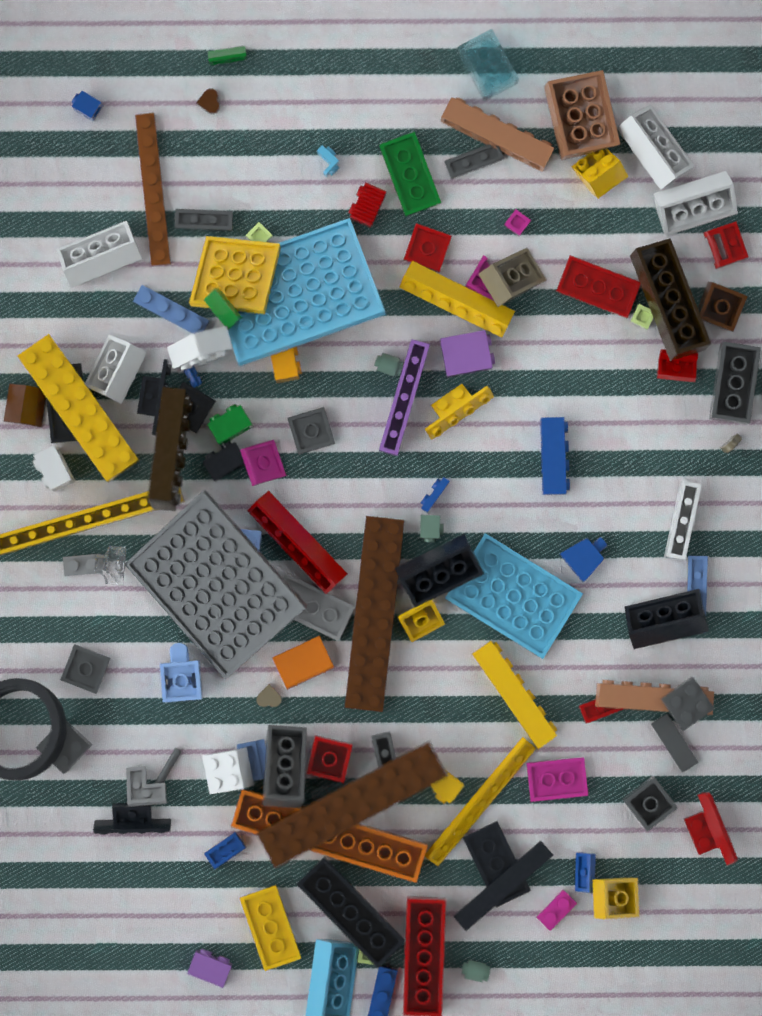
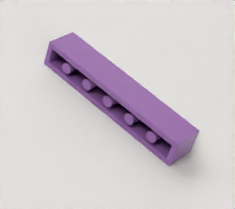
[379,339,430,456]

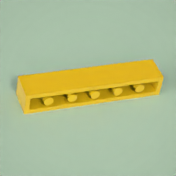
[399,261,515,338]
[472,640,557,749]

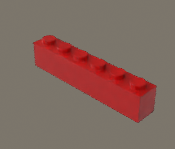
[247,490,348,594]

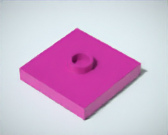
[240,440,286,486]

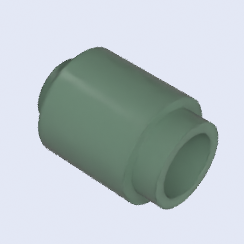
[374,353,404,376]
[461,959,491,982]

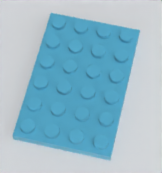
[445,533,583,659]

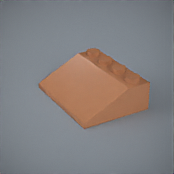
[544,70,620,160]

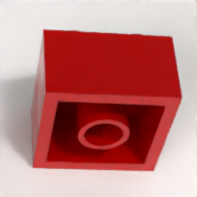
[306,735,353,783]

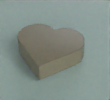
[720,433,742,453]
[256,684,282,707]

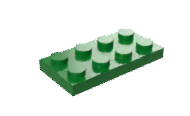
[379,132,441,217]

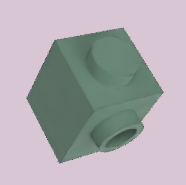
[420,515,444,543]

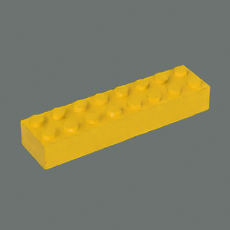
[18,334,140,483]

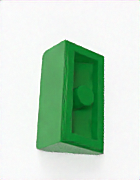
[208,46,247,66]
[204,288,243,330]

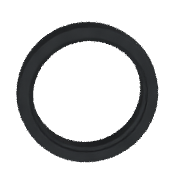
[0,678,67,781]

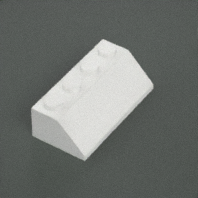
[617,105,695,189]
[653,171,738,236]
[56,221,142,288]

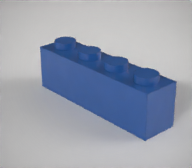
[540,417,570,495]

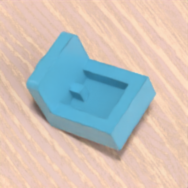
[317,145,339,177]

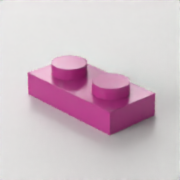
[536,890,577,931]

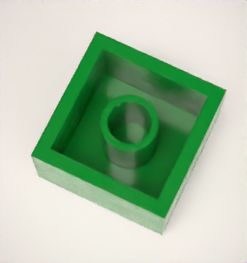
[207,404,254,446]

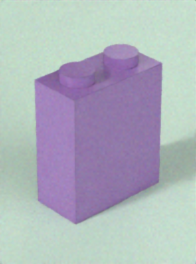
[440,330,495,378]

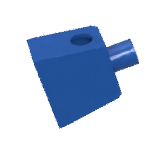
[559,537,608,582]

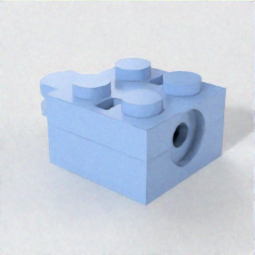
[160,643,203,702]

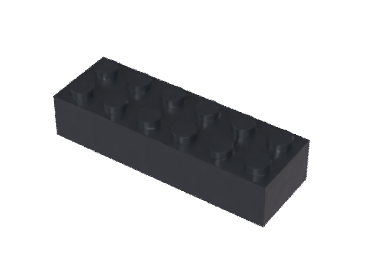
[296,856,405,969]

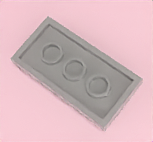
[283,574,355,641]

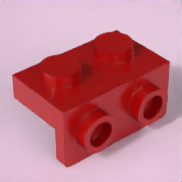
[657,349,699,382]

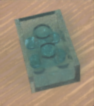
[457,29,519,101]

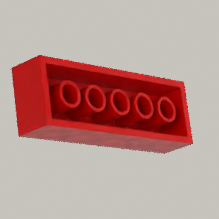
[403,896,446,1016]

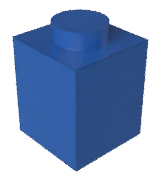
[71,91,103,121]

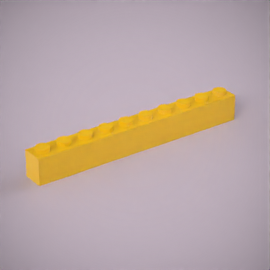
[0,487,185,555]

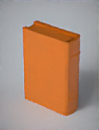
[272,636,334,690]

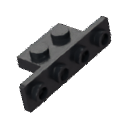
[137,359,172,436]
[93,803,171,835]

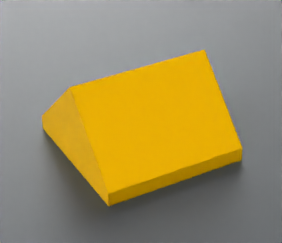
[397,600,445,642]

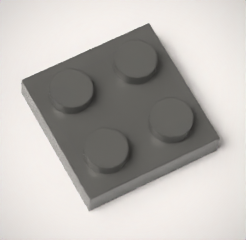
[287,407,335,455]
[60,644,111,694]
[661,677,715,731]

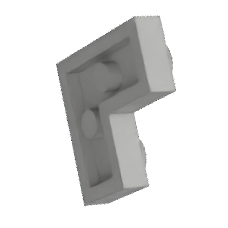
[126,766,167,807]

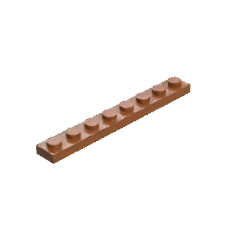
[135,113,171,267]

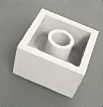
[33,445,76,491]
[203,747,254,794]

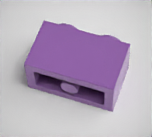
[187,948,232,988]

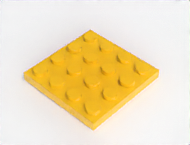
[189,236,281,314]

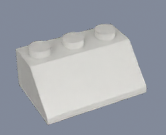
[85,335,147,404]

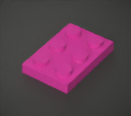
[526,757,588,802]

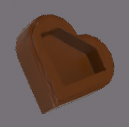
[196,88,220,114]

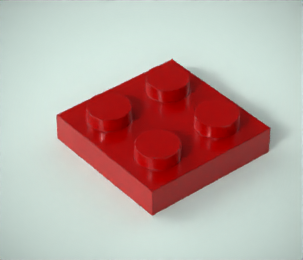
[403,223,452,272]

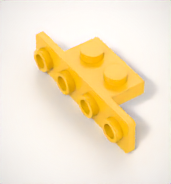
[425,384,494,440]

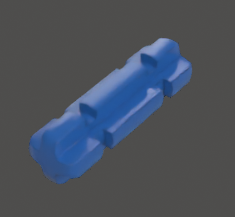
[184,366,202,388]

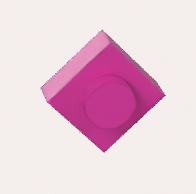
[504,209,531,236]

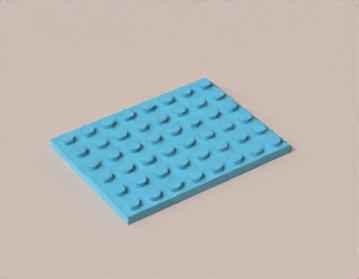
[228,218,386,367]

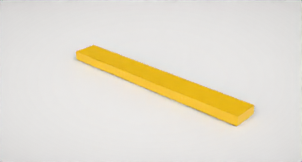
[425,737,536,866]

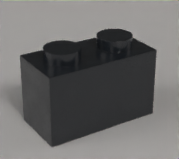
[202,441,245,482]

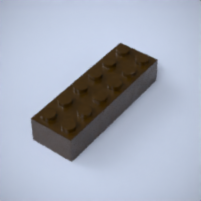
[630,238,711,361]
[147,387,193,511]

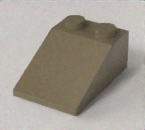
[479,248,546,307]

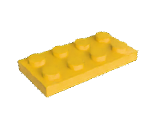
[240,885,301,971]

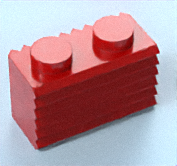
[348,182,387,228]

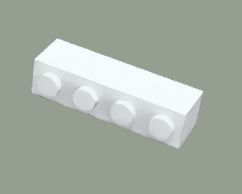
[664,481,702,561]

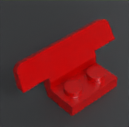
[684,792,738,865]

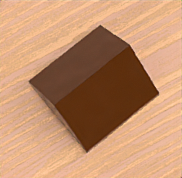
[4,384,46,428]

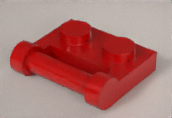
[703,222,749,269]

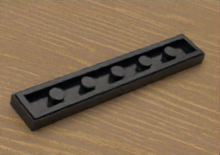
[453,840,554,931]

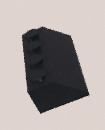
[624,589,709,649]

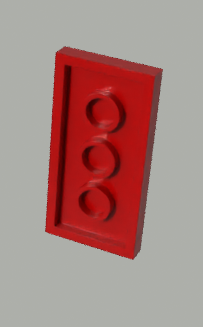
[556,255,641,319]

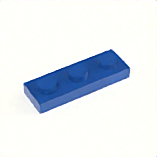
[368,966,398,1016]

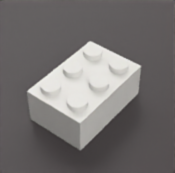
[167,326,233,370]

